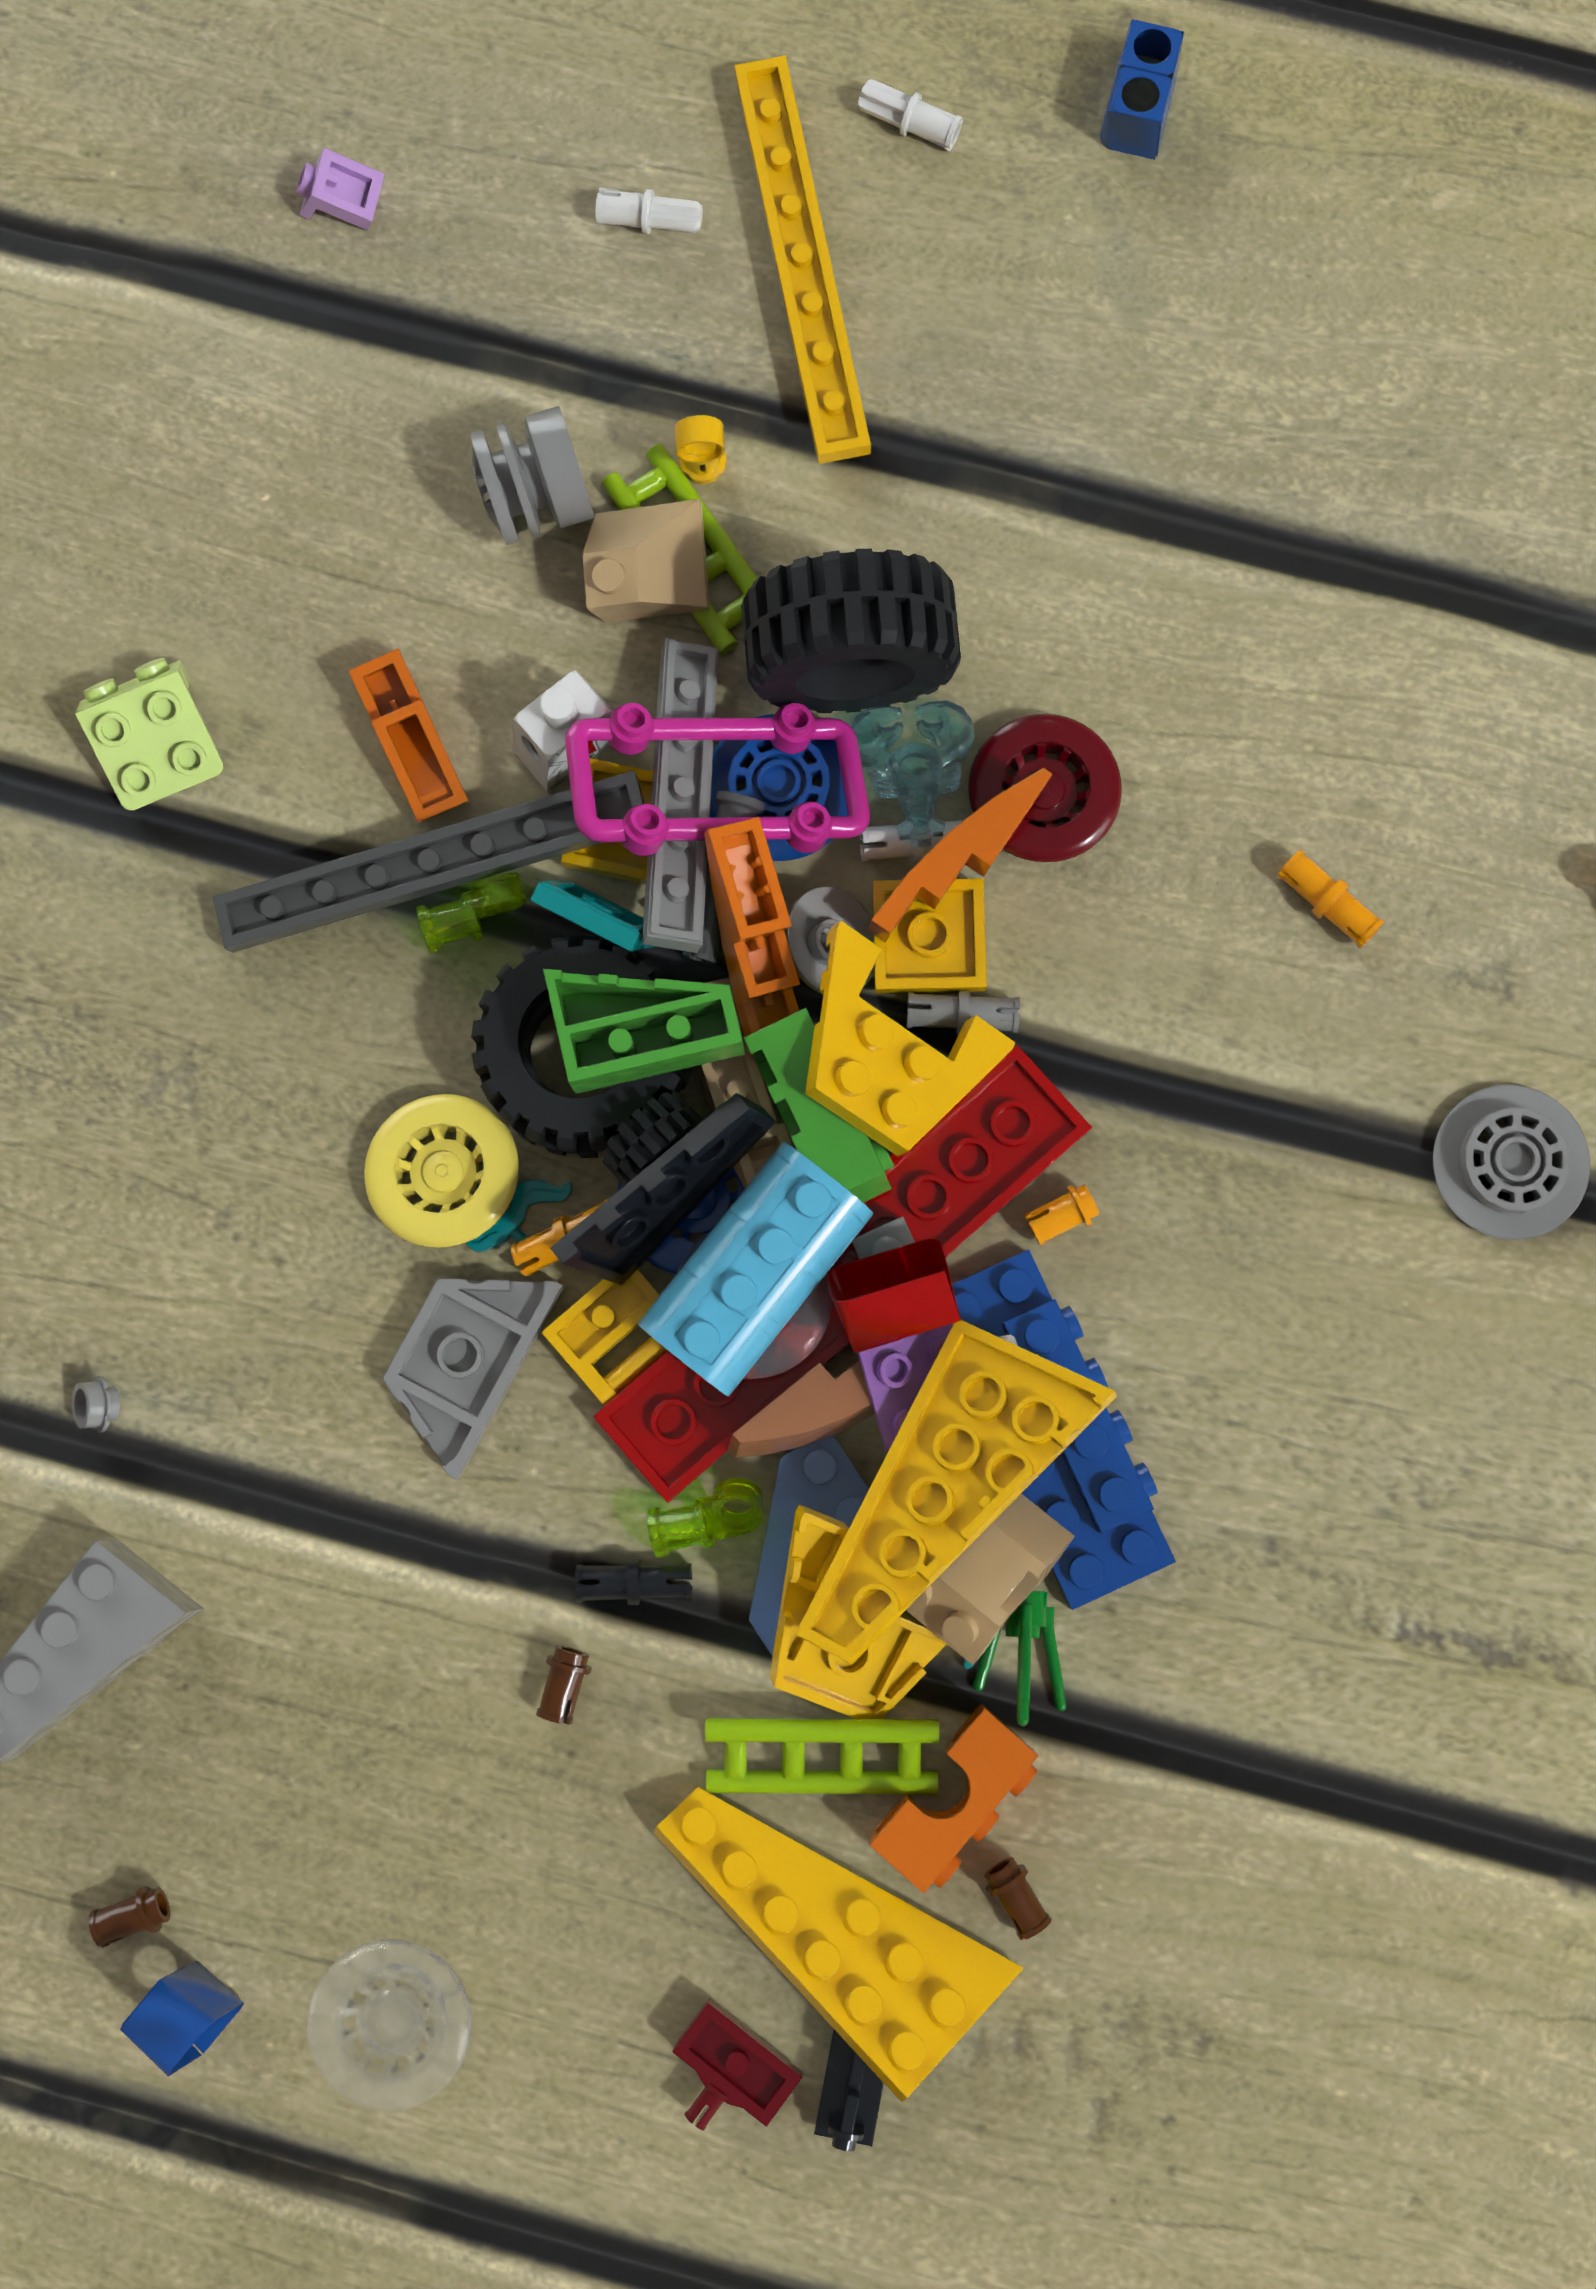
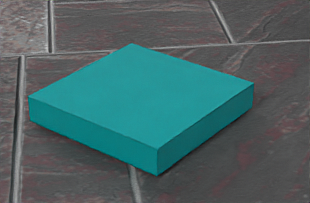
[530,880,655,952]

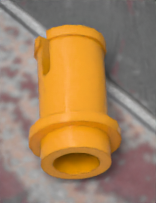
[1024,1184,1100,1246]

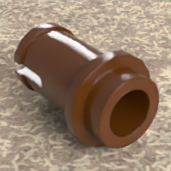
[536,1646,592,1725]
[984,1857,1052,1940]
[88,1886,170,1948]

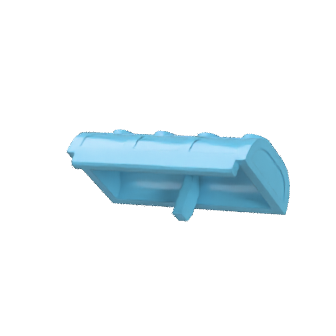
[638,1142,873,1397]

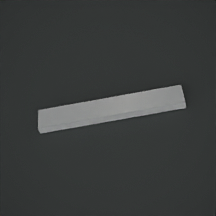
[642,638,718,953]

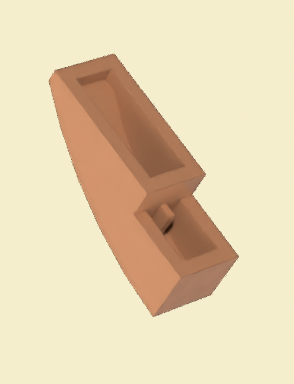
[728,1360,874,1458]

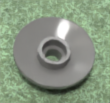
[784,887,875,993]

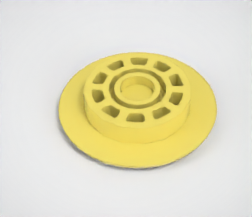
[364,1094,519,1248]

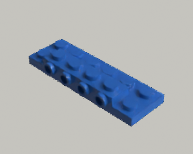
[952,1249,1176,1610]

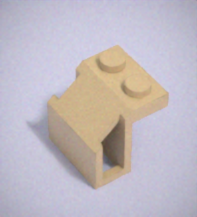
[906,1494,1075,1665]

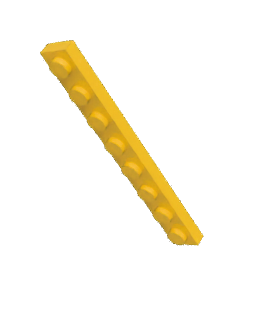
[734,55,871,465]

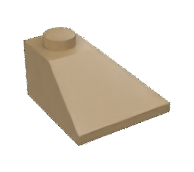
[583,499,710,623]

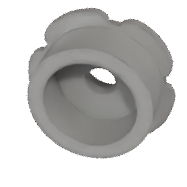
[72,1376,120,1433]

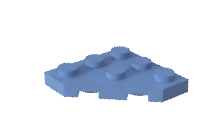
[749,1435,869,1656]

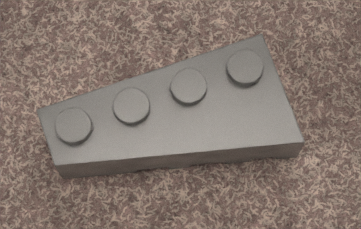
[0,1539,204,1764]

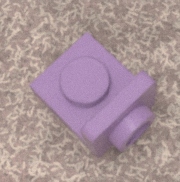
[296,148,385,230]

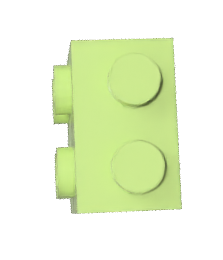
[75,658,223,810]

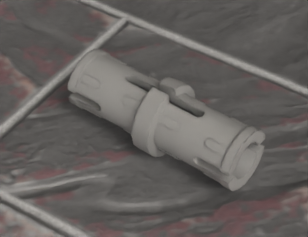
[907,990,1020,1034]

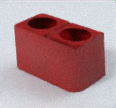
[827,1238,961,1353]

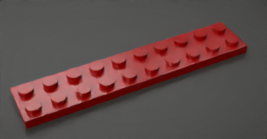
[593,1045,1092,1503]

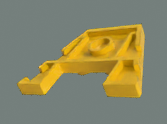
[805,921,1016,1156]
[769,1504,949,1719]

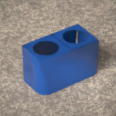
[1100,19,1184,160]
[120,1961,244,2077]

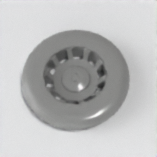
[1433,1085,1590,1240]

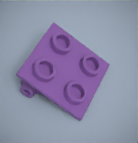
[857,1317,962,1455]

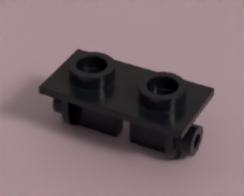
[814,2029,884,2152]

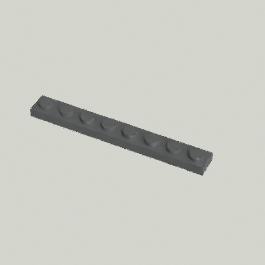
[212,770,645,953]

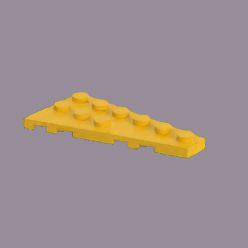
[795,1319,1117,1665]
[653,1787,1024,2102]

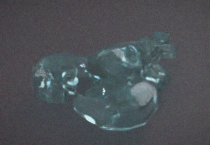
[851,700,974,847]

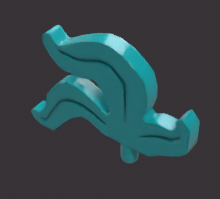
[465,1180,573,1253]

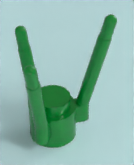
[973,1591,1066,1726]

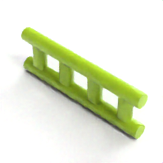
[601,443,758,655]
[705,1718,939,1795]

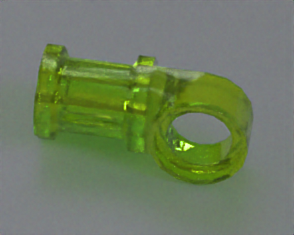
[416,873,527,954]
[647,1478,763,1558]

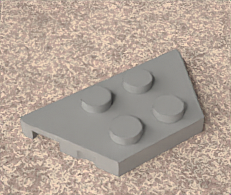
[383,1279,564,1480]

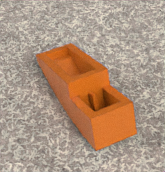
[348,649,469,823]

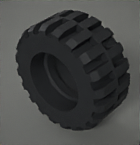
[741,548,961,713]
[471,935,690,1158]

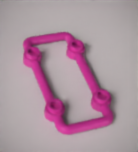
[565,703,870,856]

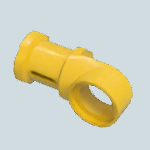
[674,415,727,484]

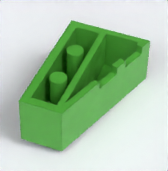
[543,969,745,1094]
[744,1008,894,1203]

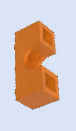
[868,1703,1038,1894]

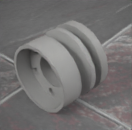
[470,406,594,546]

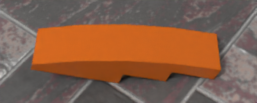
[867,768,1052,943]
[704,817,800,1058]

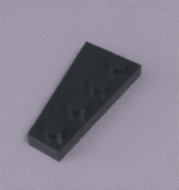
[550,1093,776,1286]

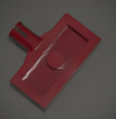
[672,1998,803,2131]

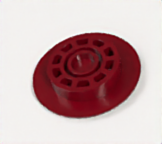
[968,714,1122,862]

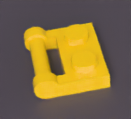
[541,1269,668,1406]

